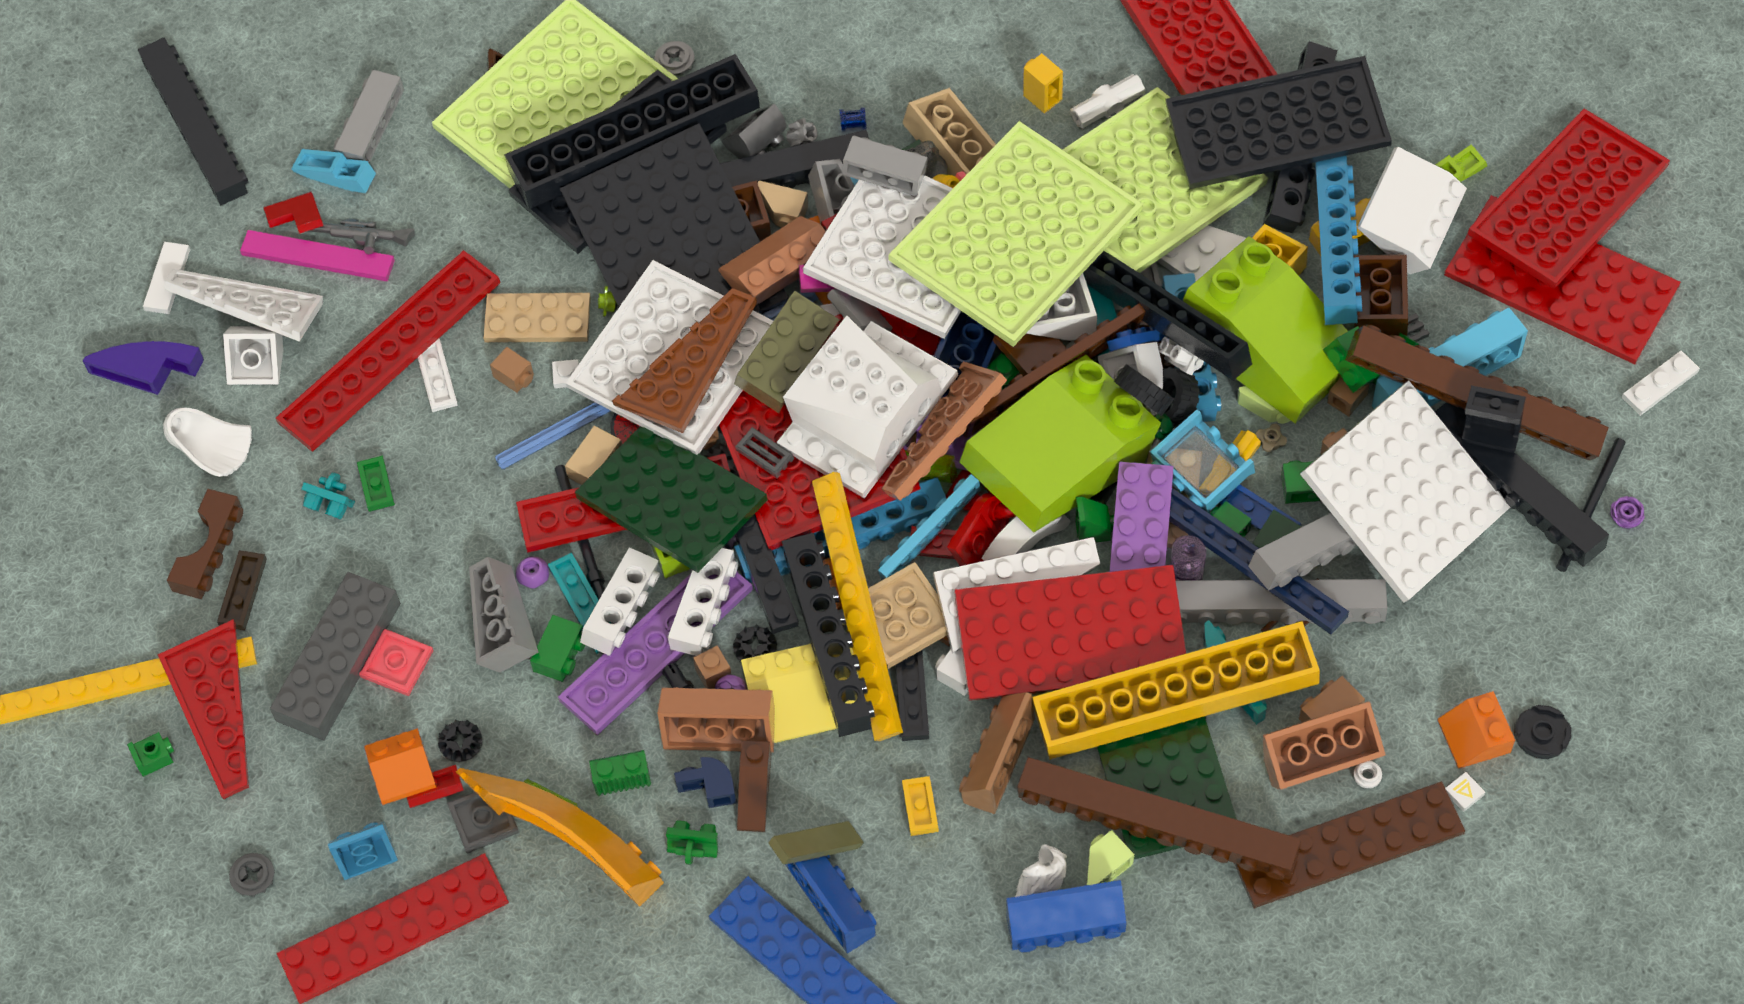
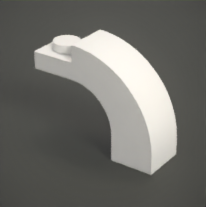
[981,514,1071,561]

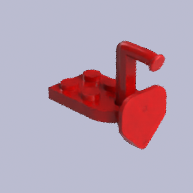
[946,470,1016,566]

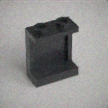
[1462,385,1526,453]

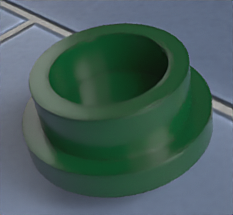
[1154,414,1173,440]

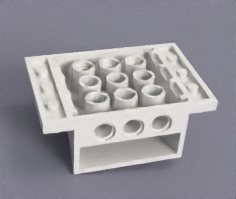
[777,316,958,498]

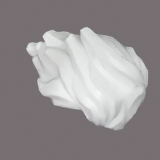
[1015,844,1067,897]

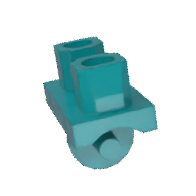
[301,472,355,520]

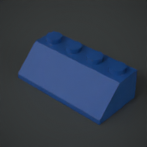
[786,855,877,954]
[1006,880,1126,952]

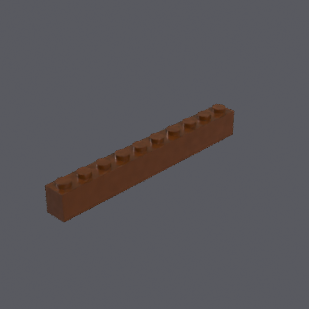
[1345,325,1609,461]
[1017,757,1301,880]

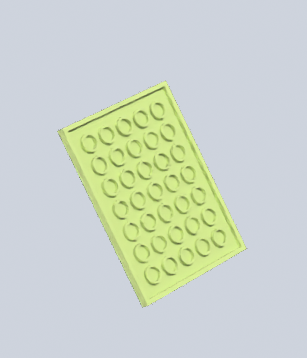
[432,0,678,188]
[1062,87,1268,273]
[888,121,1143,347]

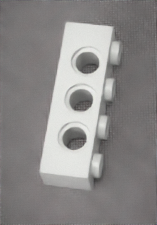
[580,547,660,656]
[668,548,738,656]

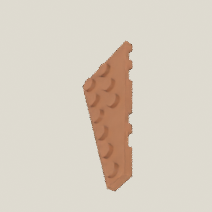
[882,361,1007,501]

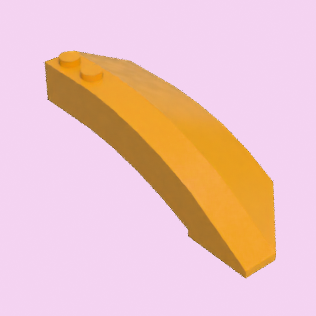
[456,768,664,907]

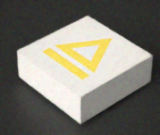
[1445,772,1485,812]

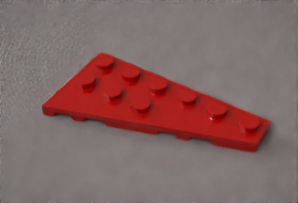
[158,619,249,800]

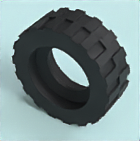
[1114,364,1174,416]
[1163,367,1200,428]

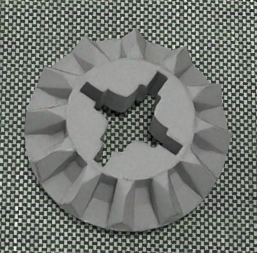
[655,41,695,75]

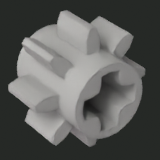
[786,118,818,147]

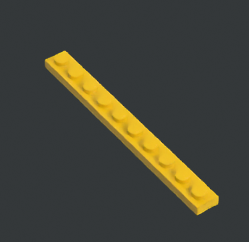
[812,472,903,741]
[0,637,257,725]

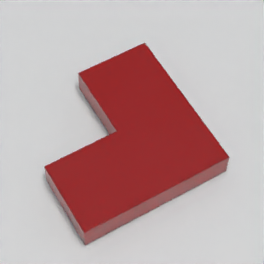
[263,192,324,233]

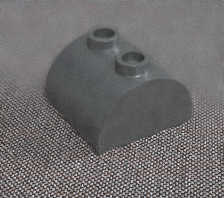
[721,104,787,159]

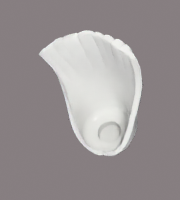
[163,407,252,477]

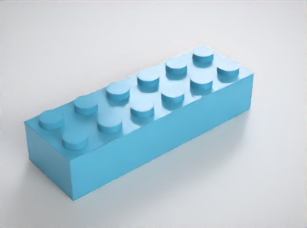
[1372,308,1528,409]

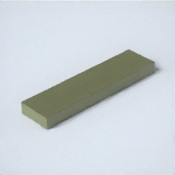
[768,821,864,865]

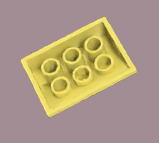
[741,644,859,743]

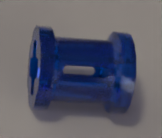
[839,107,867,132]

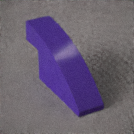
[83,341,204,395]

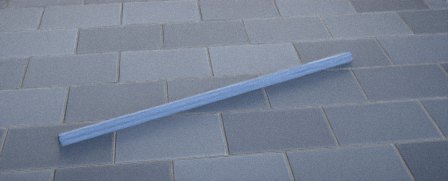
[495,291,818,469]

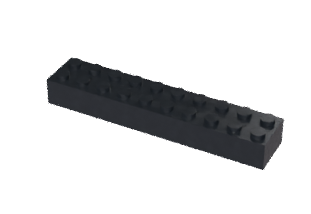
[504,54,760,209]

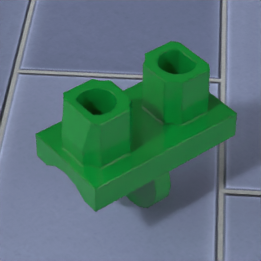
[666,820,718,865]

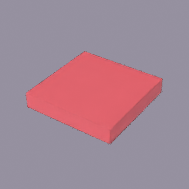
[359,628,434,696]

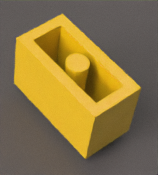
[1023,53,1063,114]

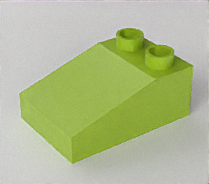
[1183,236,1348,424]
[960,355,1161,532]

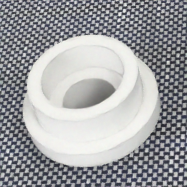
[1353,761,1382,788]

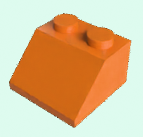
[1437,691,1515,769]
[364,728,436,805]

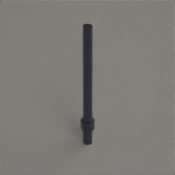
[1556,438,1626,572]
[555,465,605,600]

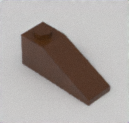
[737,741,772,832]

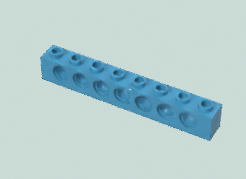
[1316,156,1362,325]
[734,477,946,583]

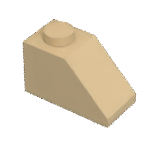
[758,181,809,228]

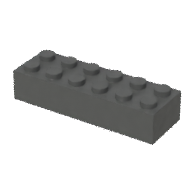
[270,572,401,741]

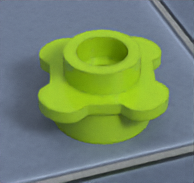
[598,286,615,317]

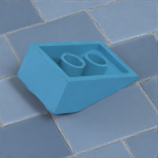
[328,822,398,880]

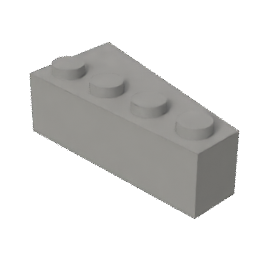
[808,159,855,223]
[469,557,539,672]

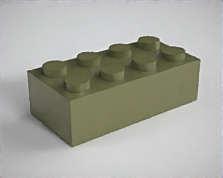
[734,290,839,413]

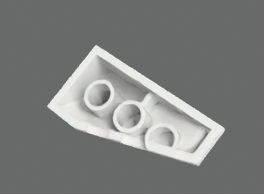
[1097,342,1163,452]

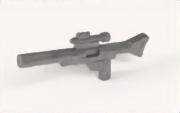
[309,218,415,254]

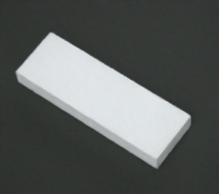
[143,242,190,314]
[418,338,458,412]

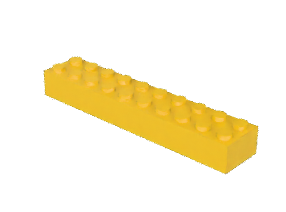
[1032,621,1320,760]

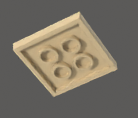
[868,562,948,669]

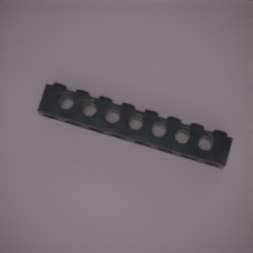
[1263,41,1338,233]
[782,533,875,737]

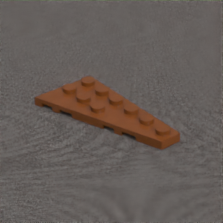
[612,288,757,433]

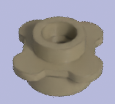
[1256,424,1287,452]

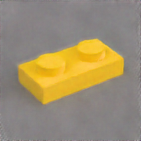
[902,776,939,836]

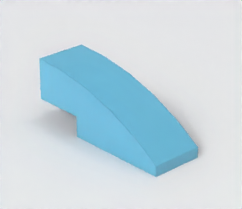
[291,149,376,193]

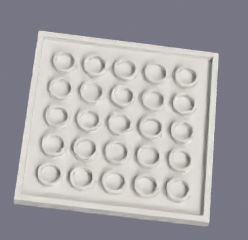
[803,175,961,339]
[566,260,773,455]
[1300,381,1510,603]

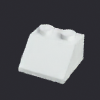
[223,326,283,385]

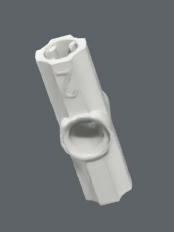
[1070,74,1145,129]

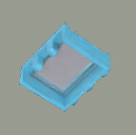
[1150,409,1255,513]

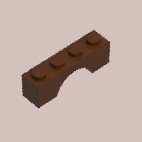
[166,489,243,599]

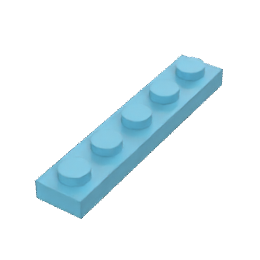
[878,474,981,580]

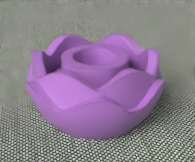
[1610,496,1645,529]
[516,556,549,589]
[715,675,748,690]

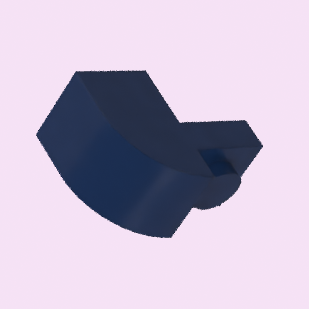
[674,757,737,808]

